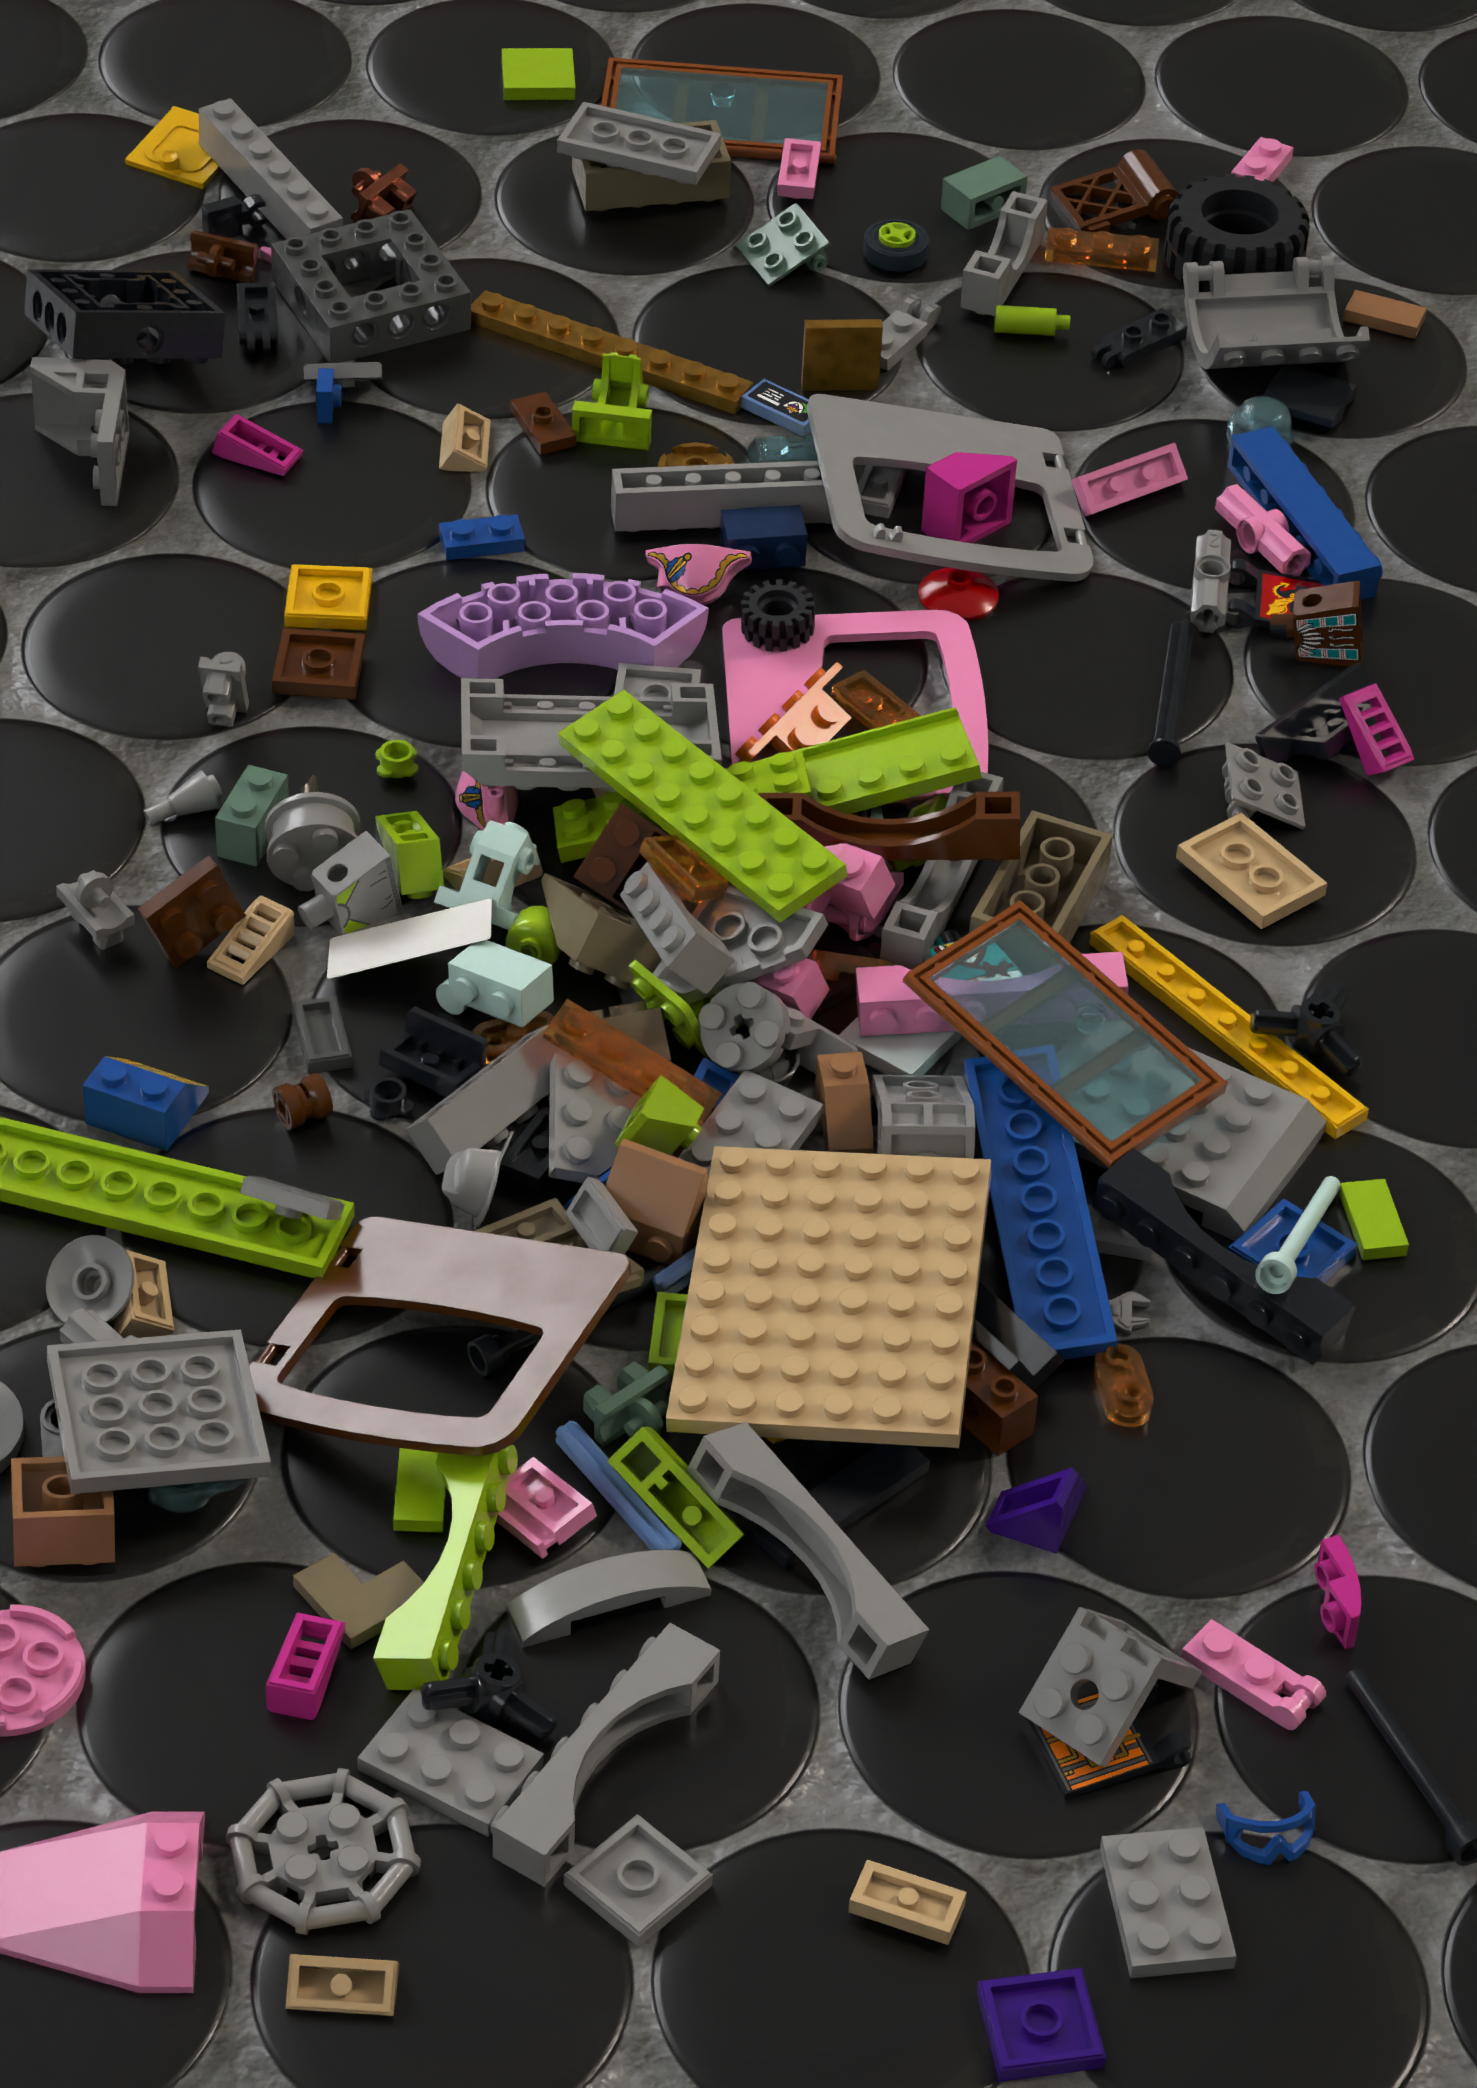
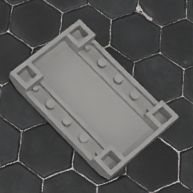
[461,678,722,792]
[1056,1021,1326,1241]

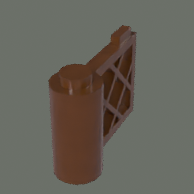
[1050,149,1178,237]

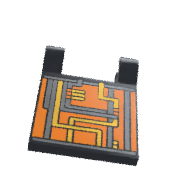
[1025,1680,1191,1800]

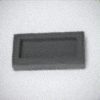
[292,996,353,1074]

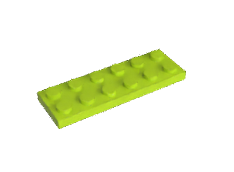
[553,752,813,863]

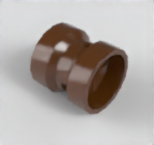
[272,1073,333,1130]

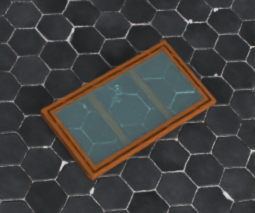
[601,57,843,165]
[903,900,1228,1168]

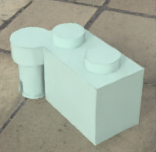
[436,940,554,1027]

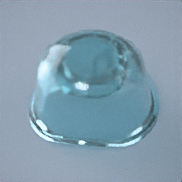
[1227,396,1294,445]

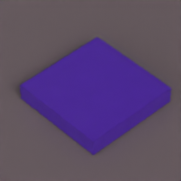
[976,1968,1106,2082]

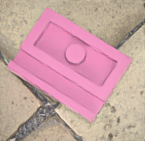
[496,1457,597,1559]

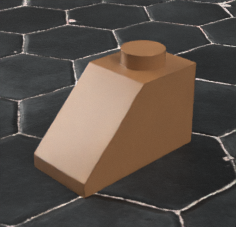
[814,1052,874,1154]

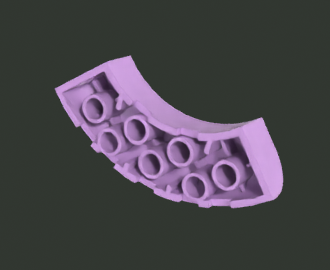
[418,573,709,679]

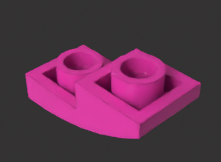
[1314,1534,1361,1649]

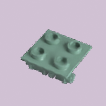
[735,203,831,287]

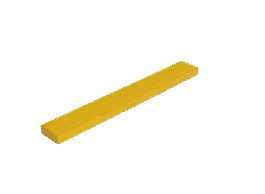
[1089,915,1369,1139]

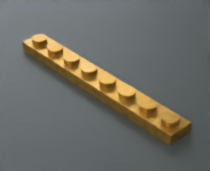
[471,290,754,415]

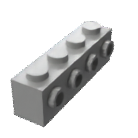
[405,1024,571,1175]

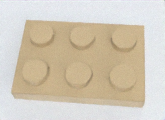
[1176,813,1327,929]

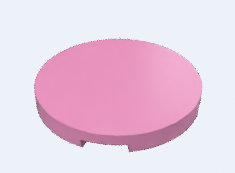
[0,1604,86,1737]

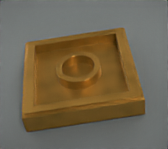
[801,319,883,391]

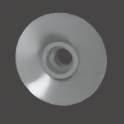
[46,1235,134,1323]

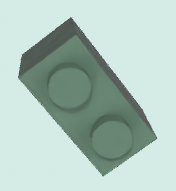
[940,155,1028,230]
[215,765,289,867]

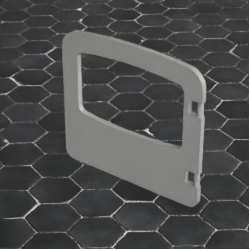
[806,394,1093,582]

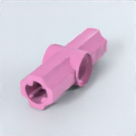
[1215,484,1311,577]

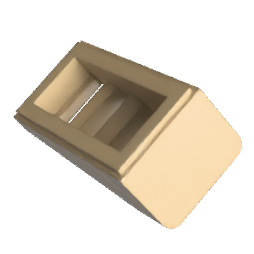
[207,896,295,985]

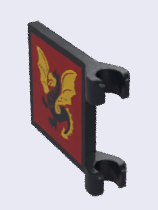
[1225,559,1323,629]

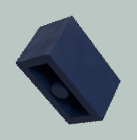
[719,505,807,570]

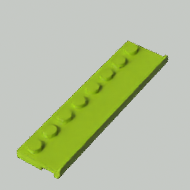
[691,707,982,857]

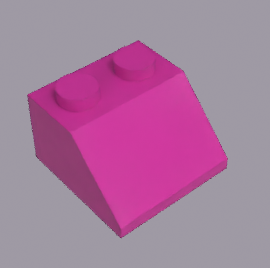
[921,452,1017,543]

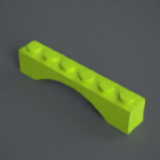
[373,1445,518,1690]

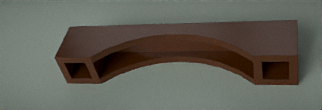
[758,791,1020,861]

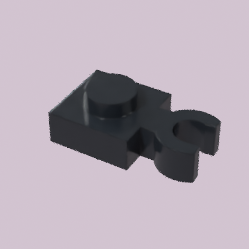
[201,194,266,238]

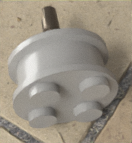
[265,775,361,891]

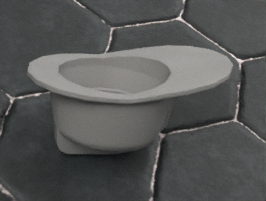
[442,1131,514,1227]

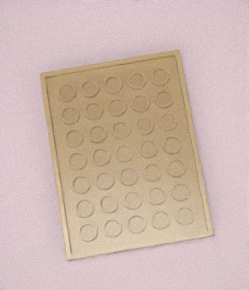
[666,1146,991,1448]

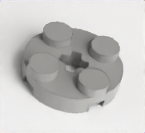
[699,982,791,1074]

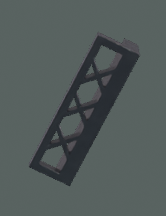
[972,1281,1064,1391]

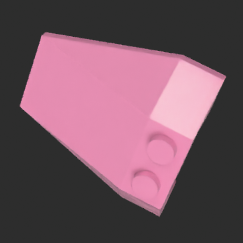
[0,1812,205,1993]

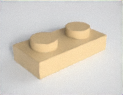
[848,1860,967,1945]

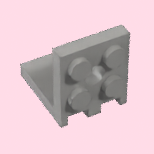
[1018,1607,1203,1767]

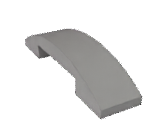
[507,1550,711,1648]

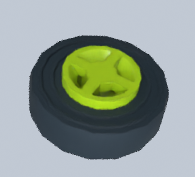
[863,219,929,272]

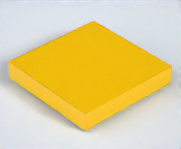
[284,564,372,631]

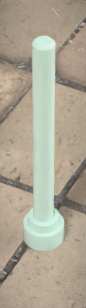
[1255,1176,1340,1294]

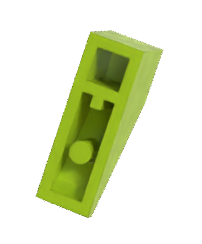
[375,811,444,899]
[607,1427,745,1569]

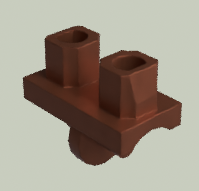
[350,163,417,223]

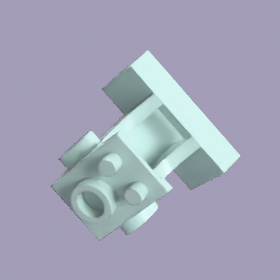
[434,820,540,930]

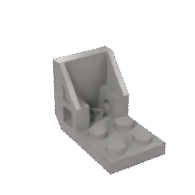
[30,357,129,506]
[872,1075,975,1159]

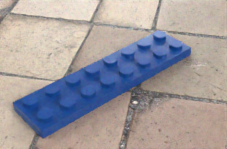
[964,1047,1118,1360]

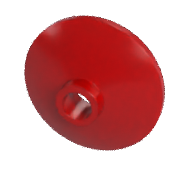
[918,567,999,621]

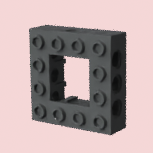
[271,209,471,363]

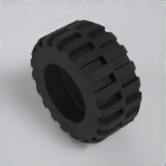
[1164,174,1310,292]

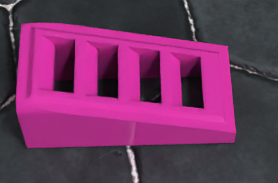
[212,414,304,476]
[1339,683,1414,776]
[266,1613,345,1720]

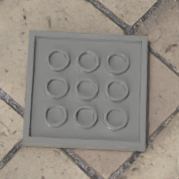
[47,1329,271,1494]

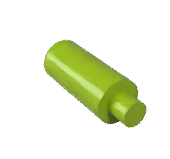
[994,305,1070,336]

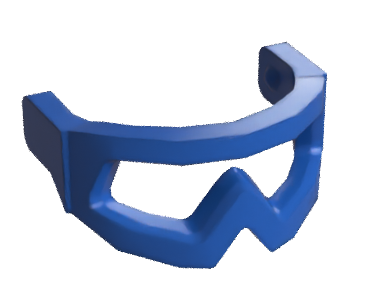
[1216,1791,1316,1865]

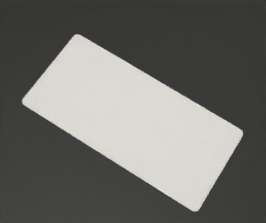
[327,899,492,979]

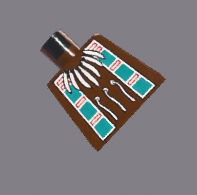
[1270,581,1363,667]

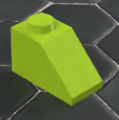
[615,1075,704,1155]

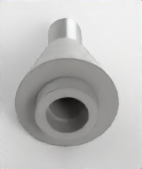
[143,770,223,826]

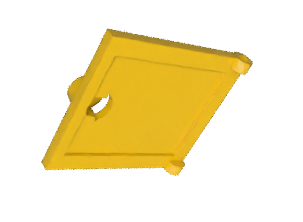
[125,106,221,189]

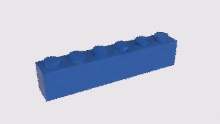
[1227,426,1383,600]

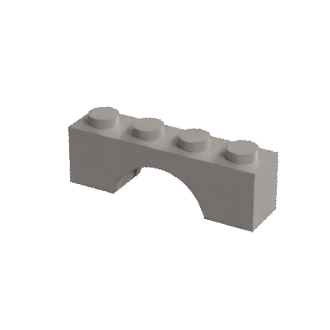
[960,191,1048,316]
[620,862,735,995]

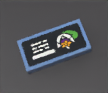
[741,379,811,436]

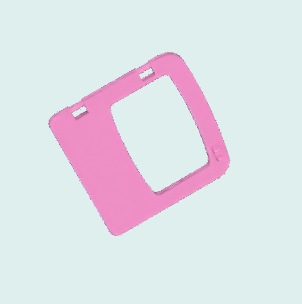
[722,610,988,804]

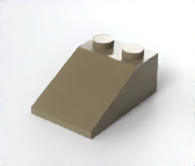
[541,873,662,990]

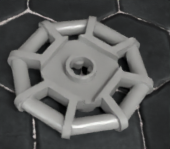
[225,1768,421,1935]

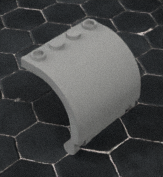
[1183,256,1370,369]

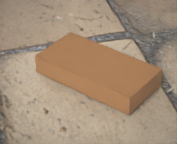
[1343,290,1427,339]

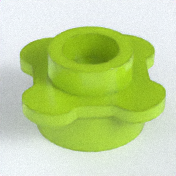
[375,740,419,778]

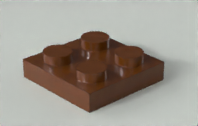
[272,628,365,700]
[137,855,246,968]

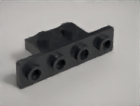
[1255,662,1376,763]

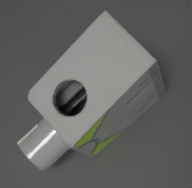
[298,831,403,935]

